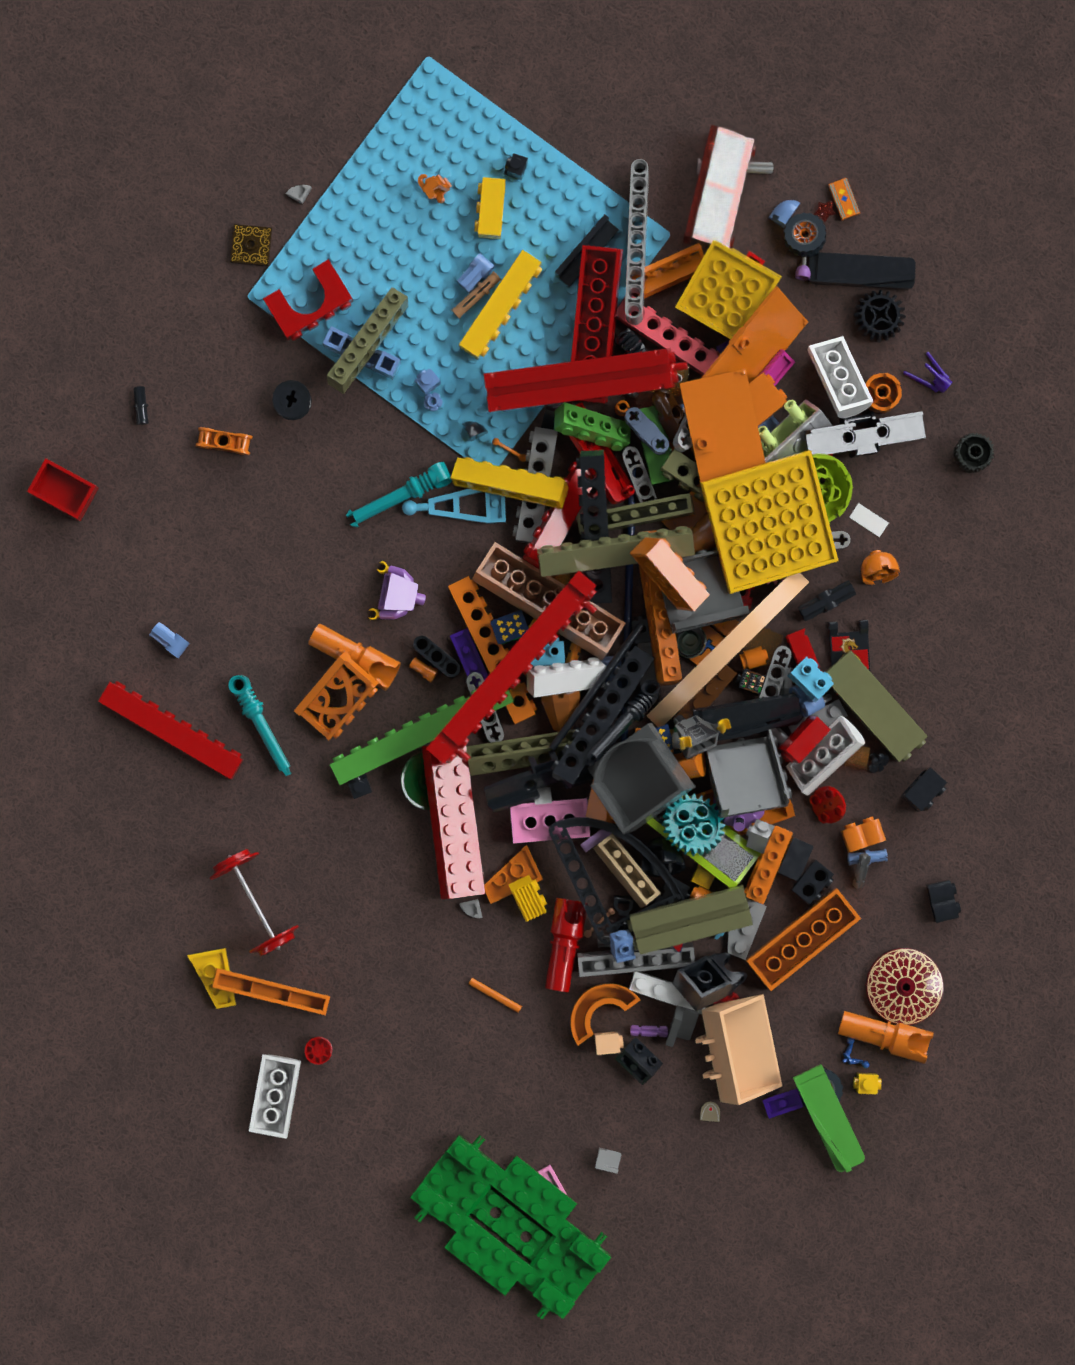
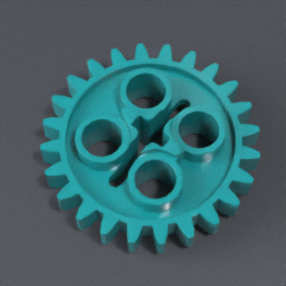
[662,794,725,856]

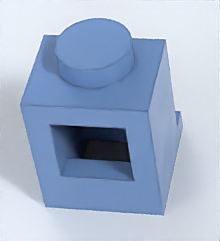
[414,369,441,395]
[610,929,636,963]

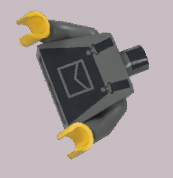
[672,715,731,759]

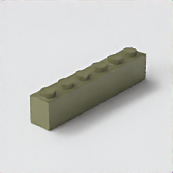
[576,493,695,535]

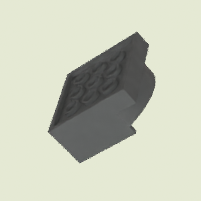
[587,723,695,834]

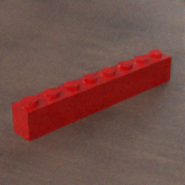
[98,681,244,780]

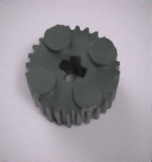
[953,433,994,473]

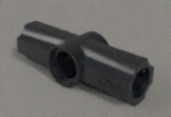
[798,580,856,621]

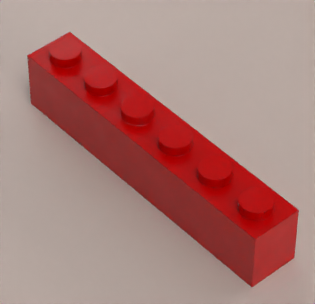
[522,461,593,569]

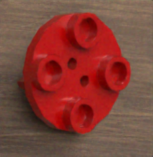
[810,786,846,824]

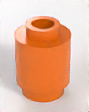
[739,646,769,669]

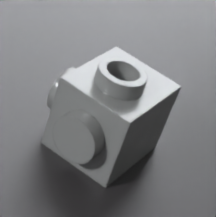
[746,819,774,853]

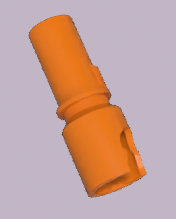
[308,624,401,691]
[838,1011,933,1064]

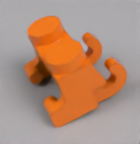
[418,174,452,204]

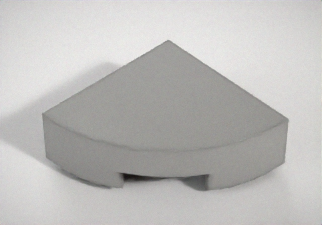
[286,185,312,204]
[459,899,483,918]

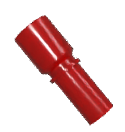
[545,898,588,992]

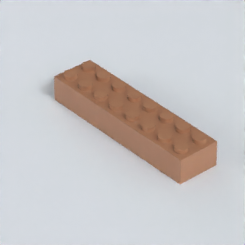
[472,542,626,661]

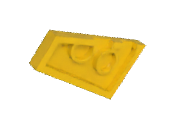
[187,948,236,1009]

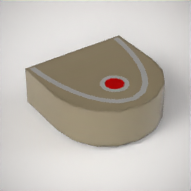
[700,1101,720,1122]

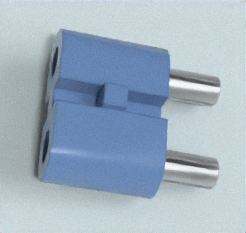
[789,684,832,717]

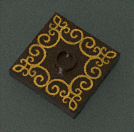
[230,224,272,266]

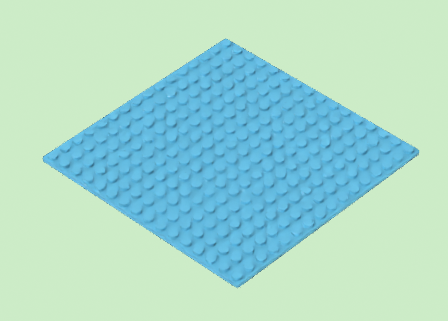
[248,57,670,466]

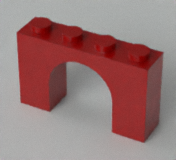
[263,259,353,341]

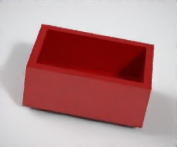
[27,458,99,521]

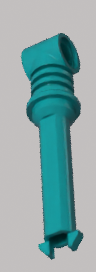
[346,462,452,527]
[228,675,291,776]

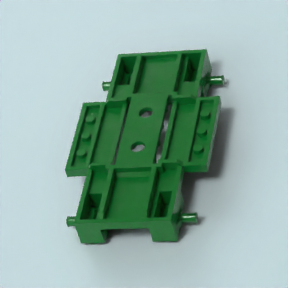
[410,1134,611,1320]

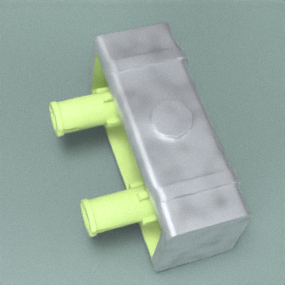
[758,399,832,463]

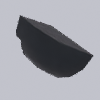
[462,421,488,441]

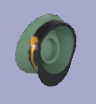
[675,628,707,658]

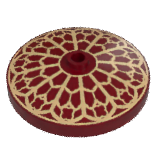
[866,948,943,1025]

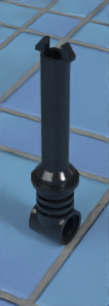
[586,680,661,766]

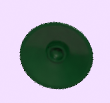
[401,753,430,810]

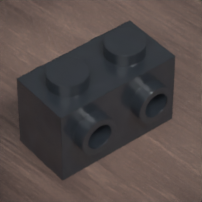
[615,1037,663,1085]

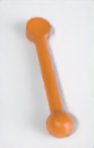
[492,438,526,462]

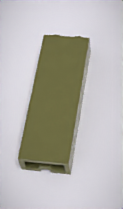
[825,650,928,762]
[627,885,753,955]

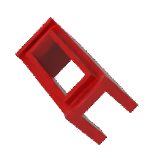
[785,628,822,673]

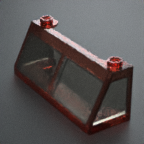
[683,125,757,249]

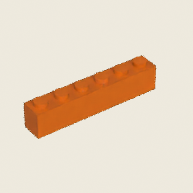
[212,968,330,1015]

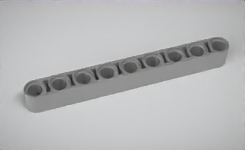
[625,159,649,325]

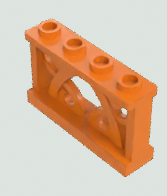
[294,652,379,741]
[744,826,793,904]

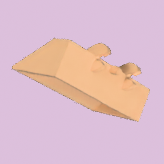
[695,994,782,1105]

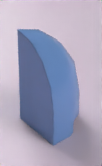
[768,200,801,228]

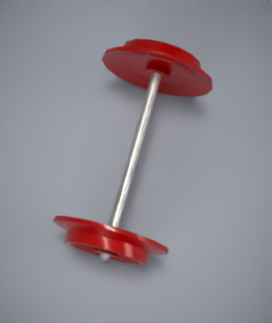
[209,849,299,957]

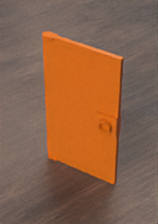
[701,286,808,383]
[679,369,765,507]

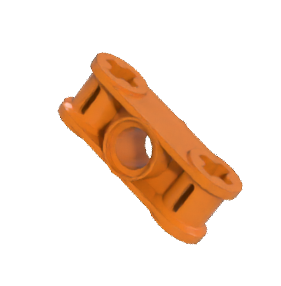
[195,427,253,455]

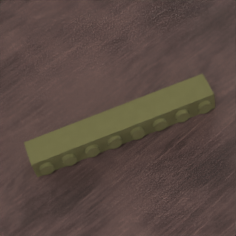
[537,526,695,577]

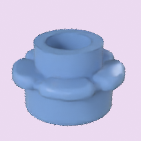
[424,392,442,411]

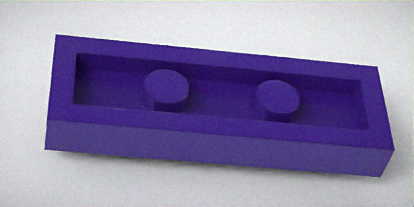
[450,629,488,687]

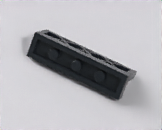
[555,214,619,288]

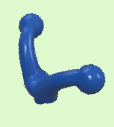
[842,1038,869,1068]

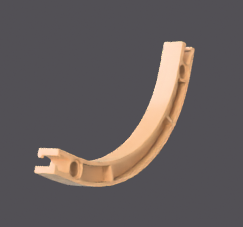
[647,573,809,727]

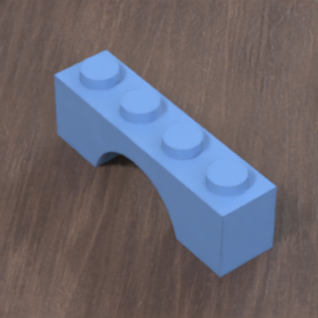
[323,326,401,380]

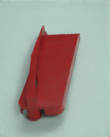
[569,402,635,504]

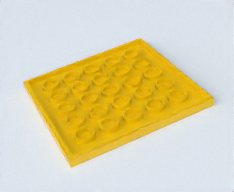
[700,450,838,594]

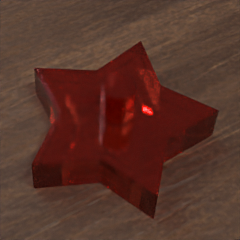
[814,200,836,222]

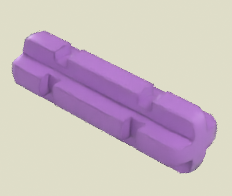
[630,1025,668,1037]

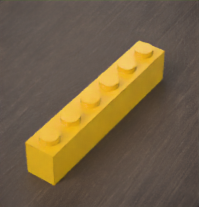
[459,250,543,360]
[451,457,569,509]

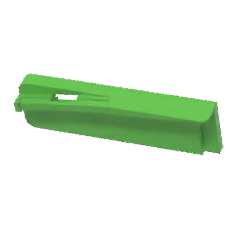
[793,1064,865,1172]

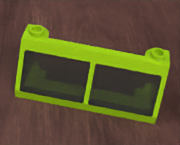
[647,795,761,888]

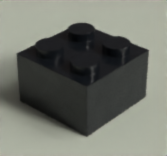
[900,767,948,812]

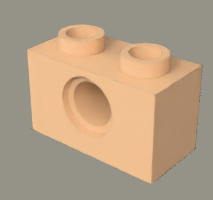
[594,1031,624,1055]

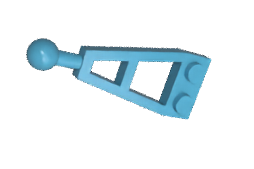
[402,489,506,524]

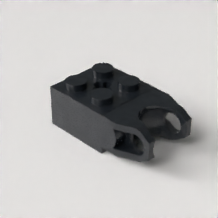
[673,953,748,1012]

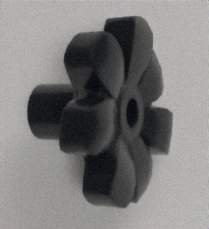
[868,753,890,773]

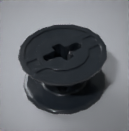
[272,380,312,420]

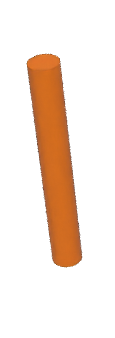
[469,978,522,1013]

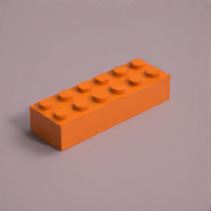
[745,888,861,991]

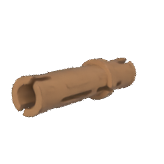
[452,271,501,319]

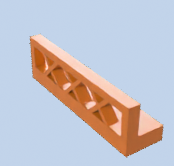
[631,243,704,299]

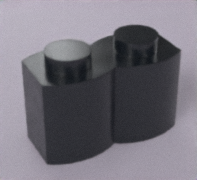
[926,880,961,923]

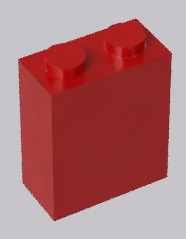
[778,716,831,764]

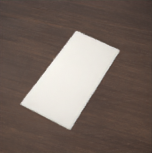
[850,503,889,537]
[534,787,552,805]

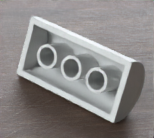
[807,336,873,418]
[786,716,865,795]
[249,1054,301,1139]

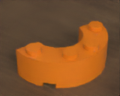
[570,983,640,1045]

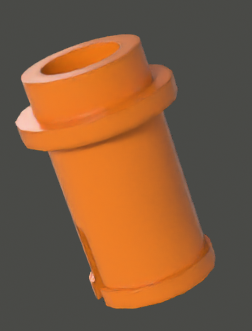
[615,400,630,417]

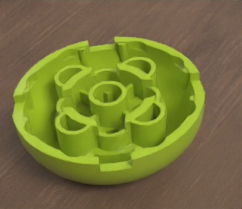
[812,453,853,524]

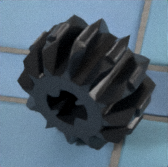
[615,329,646,355]

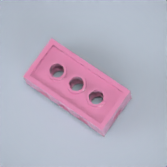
[510,798,590,843]

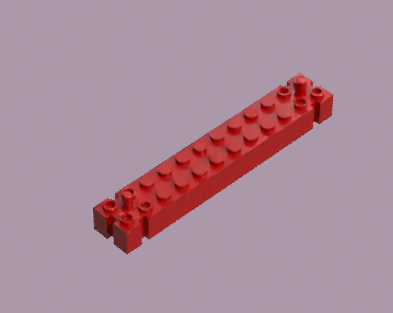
[426,571,597,764]

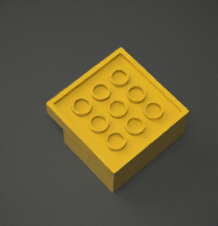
[675,239,782,339]

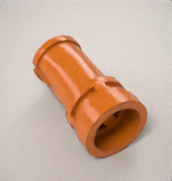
[409,657,439,683]

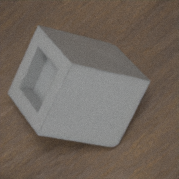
[595,1147,621,1174]

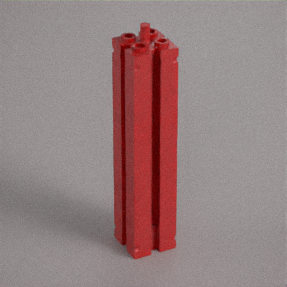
[484,348,688,412]

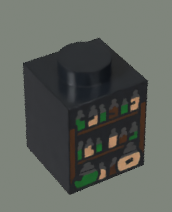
[735,669,766,695]

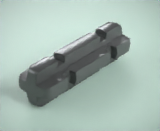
[852,853,871,889]

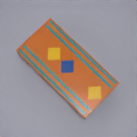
[828,178,860,220]

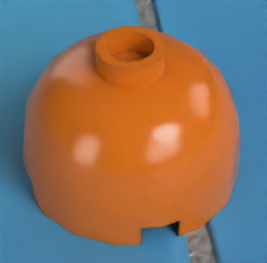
[861,550,900,585]

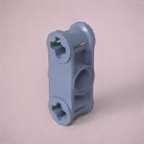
[625,407,669,455]

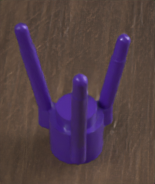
[903,352,952,393]

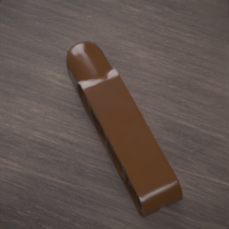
[651,389,696,463]

